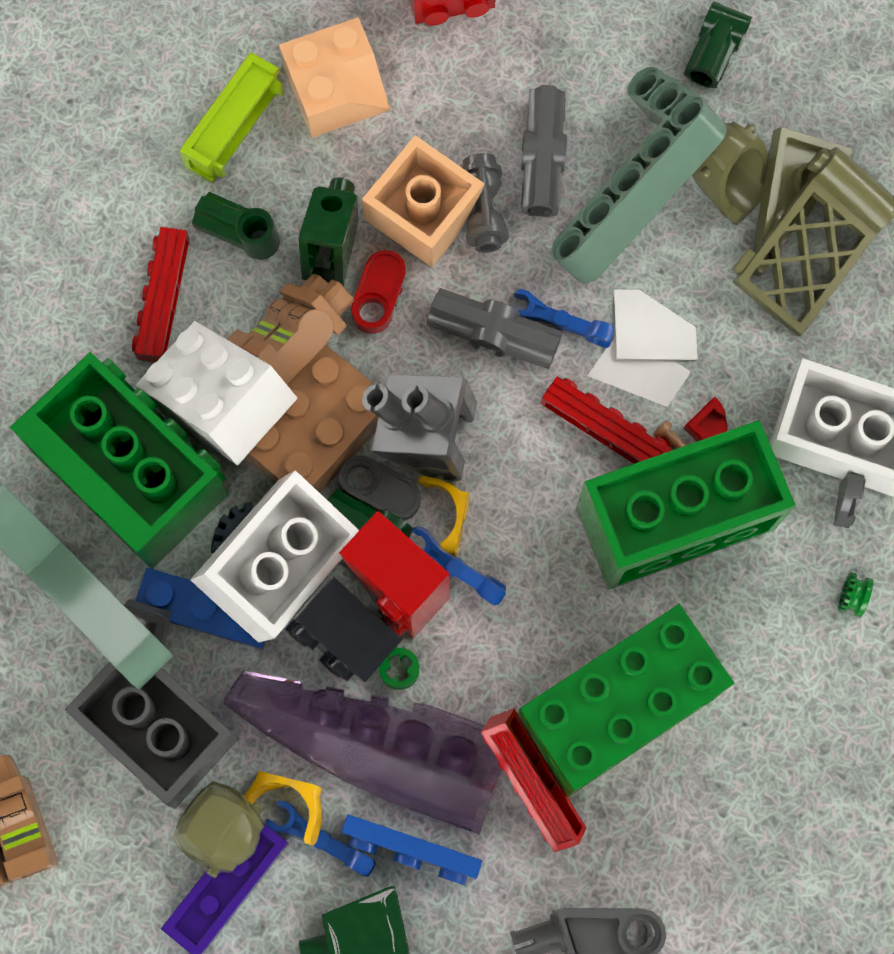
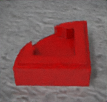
[683,396,728,442]

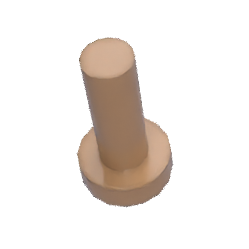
[653,420,686,449]

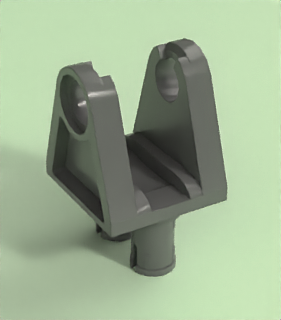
[362,374,477,482]
[510,908,666,954]

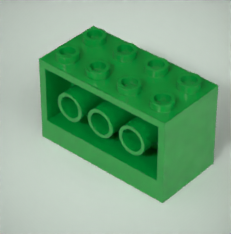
[9,352,229,569]
[576,420,796,590]
[518,603,735,797]

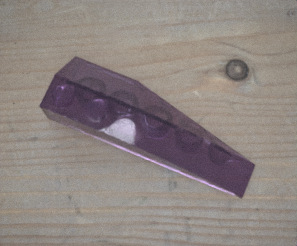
[224,671,503,835]

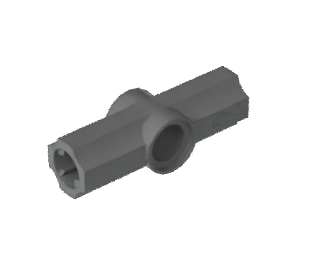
[521,85,567,217]
[427,288,563,369]

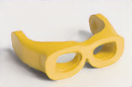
[418,476,470,557]
[244,771,323,846]

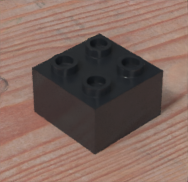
[285,576,402,683]

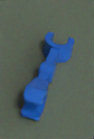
[513,289,614,348]
[412,526,506,605]
[266,801,376,877]

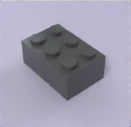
[64,661,239,809]

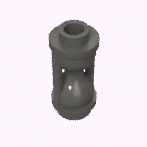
[462,153,509,253]

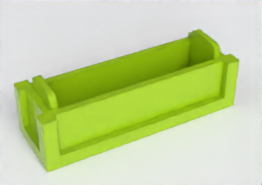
[179,52,284,183]

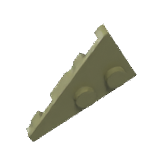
[752,127,853,276]

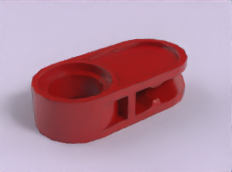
[351,250,406,334]

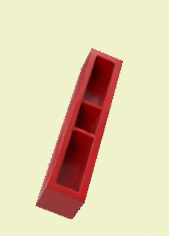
[132,227,190,362]
[541,376,672,464]
[481,708,587,852]

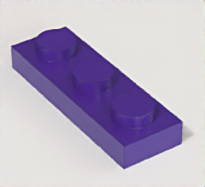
[161,823,289,954]

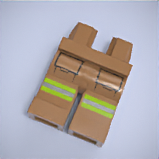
[227,274,354,385]
[0,755,59,887]

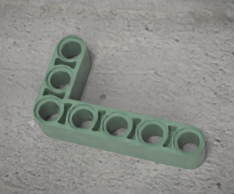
[551,67,727,284]
[0,482,174,690]

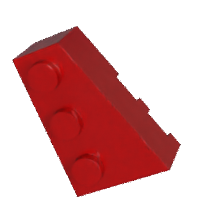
[339,511,450,639]

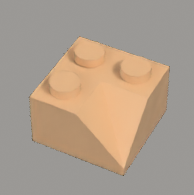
[279,17,390,138]
[362,135,484,268]

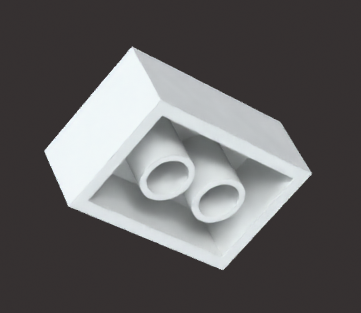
[135,321,298,466]
[770,358,894,497]
[190,470,359,643]

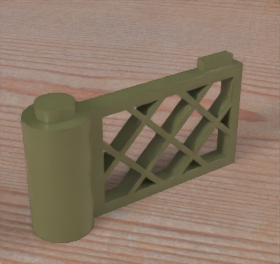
[732,147,894,336]

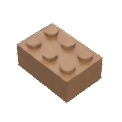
[245,345,379,493]

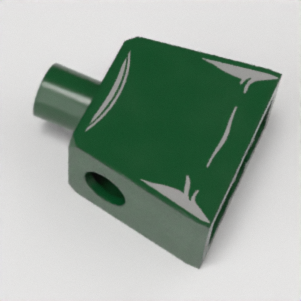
[298,177,358,287]
[299,886,410,954]

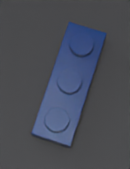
[135,568,266,650]
[341,814,483,886]

